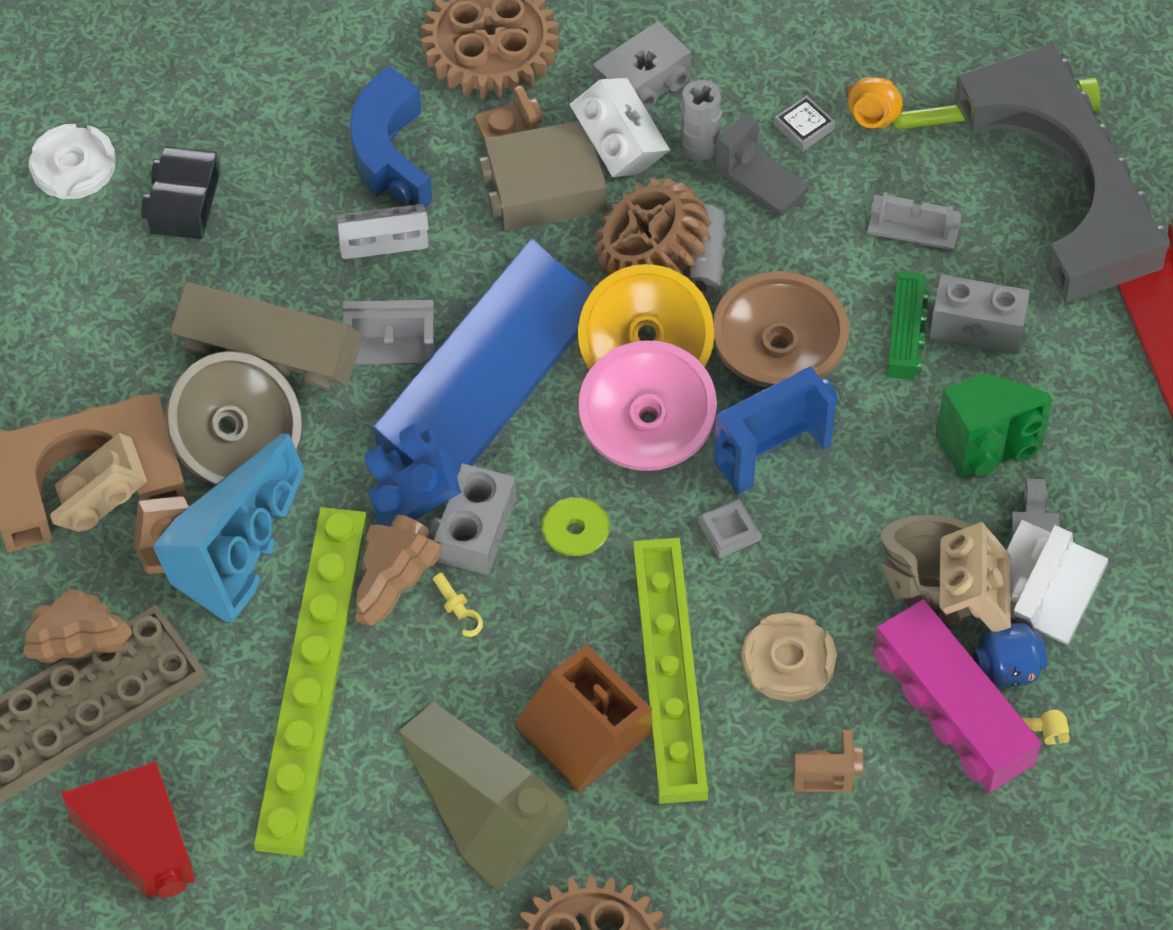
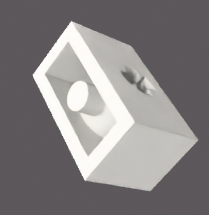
[570,78,670,177]

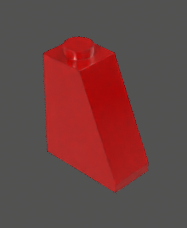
[61,761,195,897]

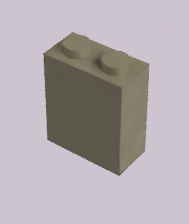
[478,121,607,231]

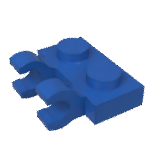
[365,424,461,527]

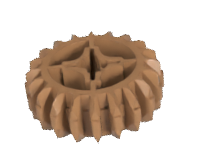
[594,178,712,276]

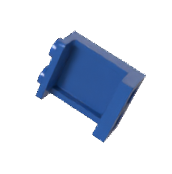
[714,366,838,495]

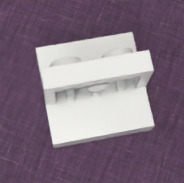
[1007,519,1108,645]

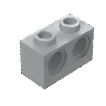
[429,463,517,576]

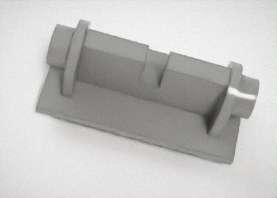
[867,192,962,251]

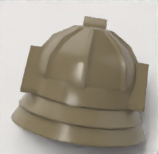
[880,515,972,628]

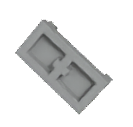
[343,300,435,365]

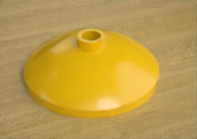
[578,264,714,370]

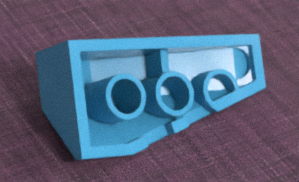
[153,434,305,622]

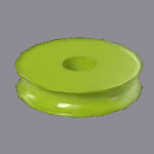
[541,497,610,556]

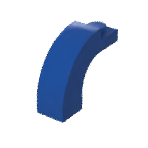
[350,65,432,207]

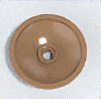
[713,271,849,388]

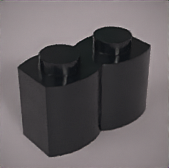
[141,146,221,239]

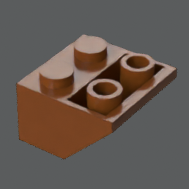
[515,644,652,793]

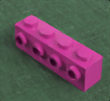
[873,599,1042,793]

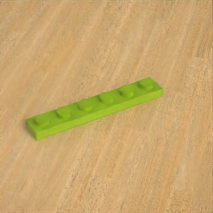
[633,538,708,804]

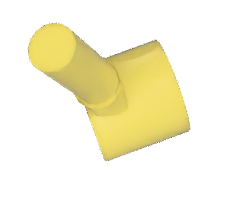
[1022,710,1070,745]

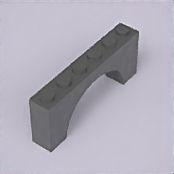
[955,43,1170,303]

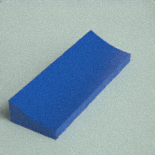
[374,238,594,476]

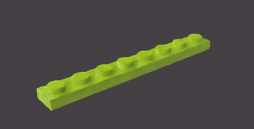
[254,507,367,856]

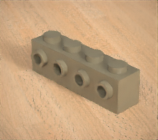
[170,281,364,389]

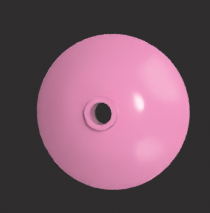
[579,341,717,471]

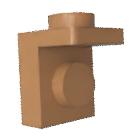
[474,85,543,144]
[133,496,189,574]
[793,730,863,792]

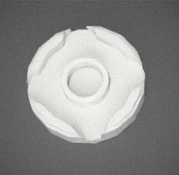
[28,124,116,199]

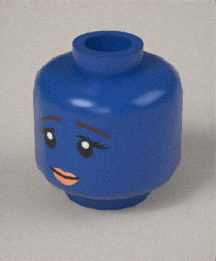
[973,623,1047,689]

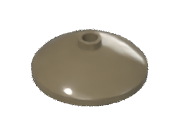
[165,352,302,486]

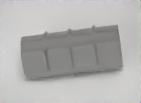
[678,80,723,161]
[682,204,726,299]

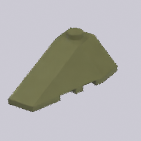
[398,701,568,891]

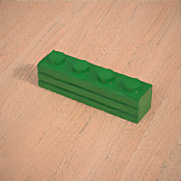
[887,272,930,380]

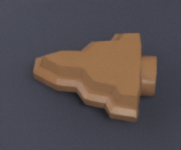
[355,515,441,626]
[24,588,132,663]

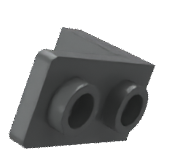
[715,113,808,216]

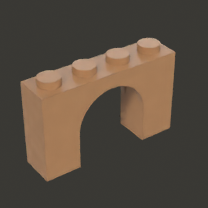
[0,392,189,553]

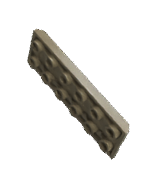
[0,604,207,804]

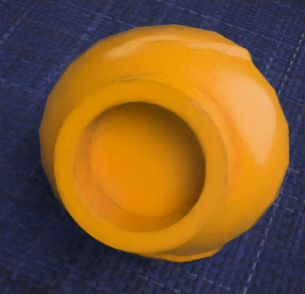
[847,77,903,128]

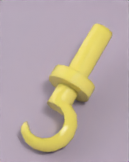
[433,573,483,637]

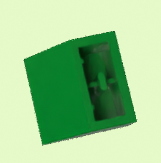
[936,373,1053,478]

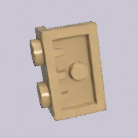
[50,433,147,532]
[940,522,1011,632]

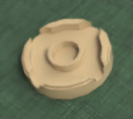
[741,612,837,702]

